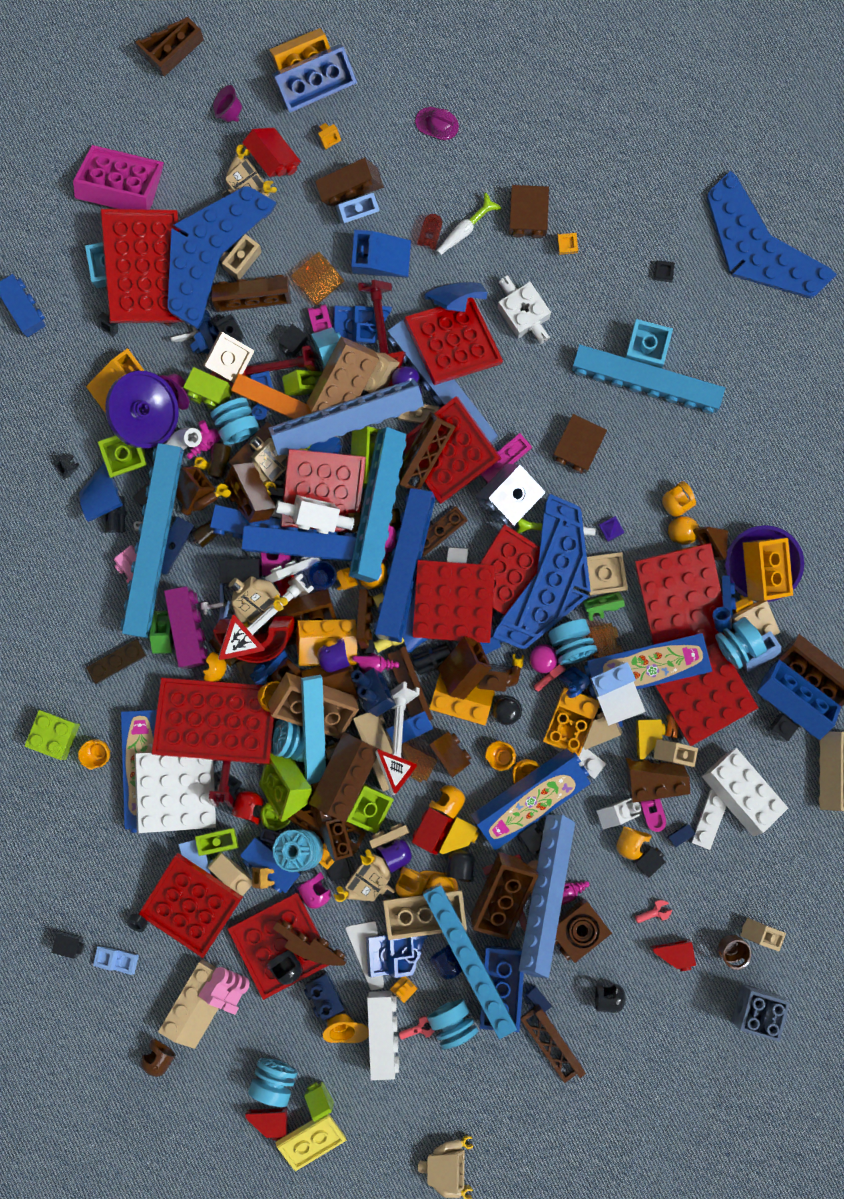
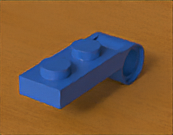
[713,575,736,633]

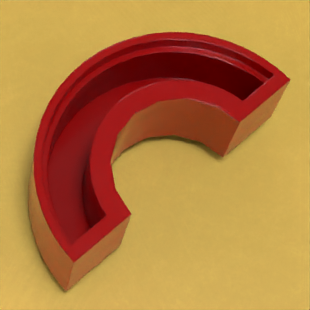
[213,616,294,663]

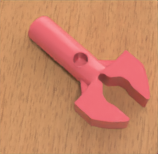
[534,664,566,692]
[635,900,672,923]
[399,1016,435,1040]

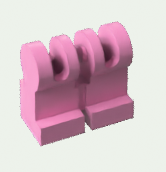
[198,967,250,1015]

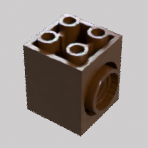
[555,898,612,963]

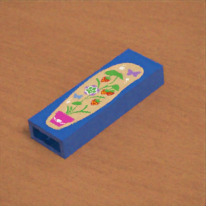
[584,633,712,699]
[121,710,157,833]
[471,748,591,851]

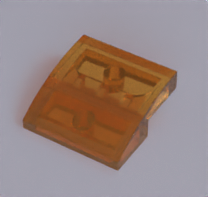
[291,252,345,305]

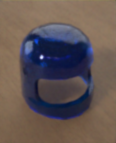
[307,561,337,591]
[430,945,463,980]

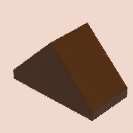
[693,527,728,560]

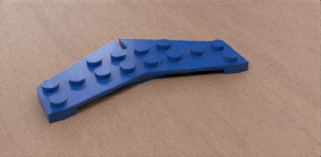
[707,171,837,298]
[168,186,276,330]
[491,494,591,649]

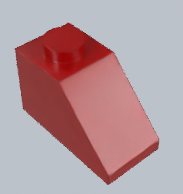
[650,939,696,971]
[246,1108,288,1141]

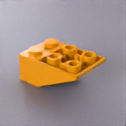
[86,348,144,413]
[543,686,600,756]

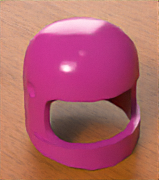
[261,553,291,576]
[530,644,558,673]
[297,872,331,909]

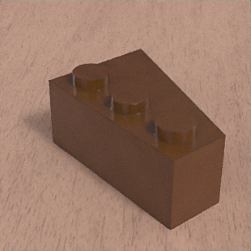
[315,157,384,206]
[223,462,275,523]
[625,758,691,803]

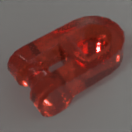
[417,214,442,250]

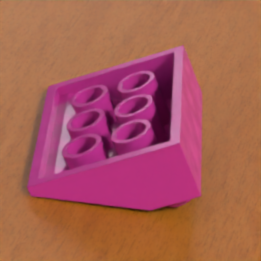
[73,145,164,210]

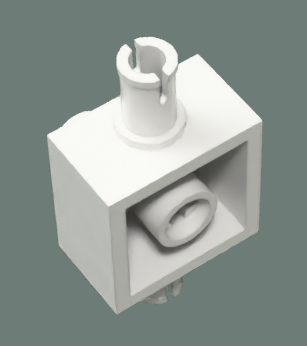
[498,275,551,344]
[275,495,354,534]

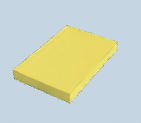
[275,1114,347,1171]

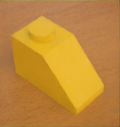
[636,719,665,759]
[439,816,479,854]

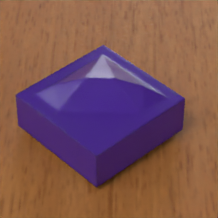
[598,516,625,542]

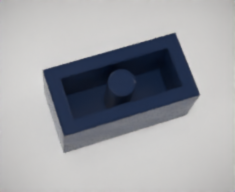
[667,824,696,848]
[259,827,282,844]
[526,985,552,1012]

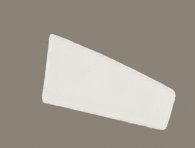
[346,921,384,990]

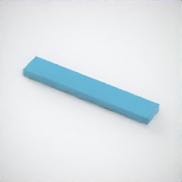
[301,675,326,784]

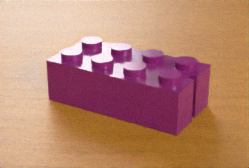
[164,586,209,669]

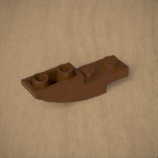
[310,782,353,861]
[273,920,347,966]

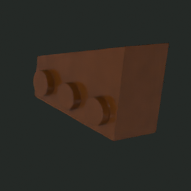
[135,17,204,77]

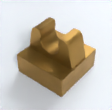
[252,867,274,889]

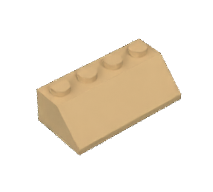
[353,713,392,792]
[818,732,844,811]
[383,890,467,940]
[158,959,219,1049]

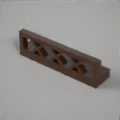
[398,412,455,490]
[387,646,433,721]
[288,798,366,857]
[520,1005,586,1083]

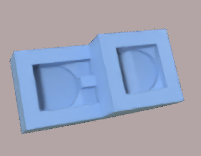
[93,946,139,975]

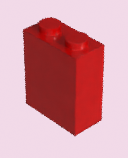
[242,127,301,177]

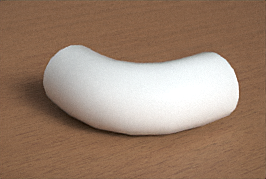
[163,427,202,450]

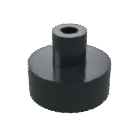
[127,913,148,932]

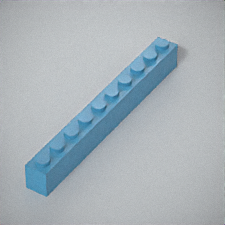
[120,443,184,639]

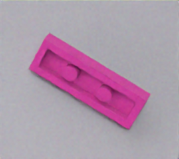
[481,433,532,483]

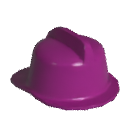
[213,85,242,122]
[415,107,459,140]
[159,373,189,410]

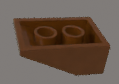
[430,732,471,778]

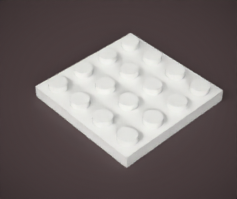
[134,753,216,833]

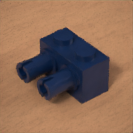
[351,668,396,717]
[304,972,345,1021]

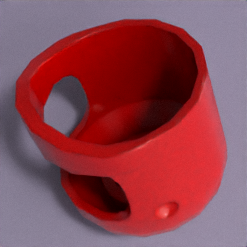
[231,791,263,825]

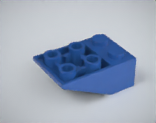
[351,230,411,277]

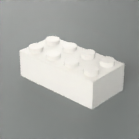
[701,748,788,836]
[367,991,399,1080]

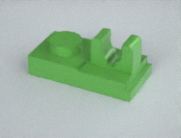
[582,592,625,621]

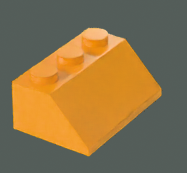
[269,28,330,71]
[743,538,793,601]
[295,619,357,666]
[429,674,495,726]

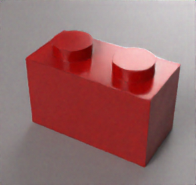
[412,807,455,855]

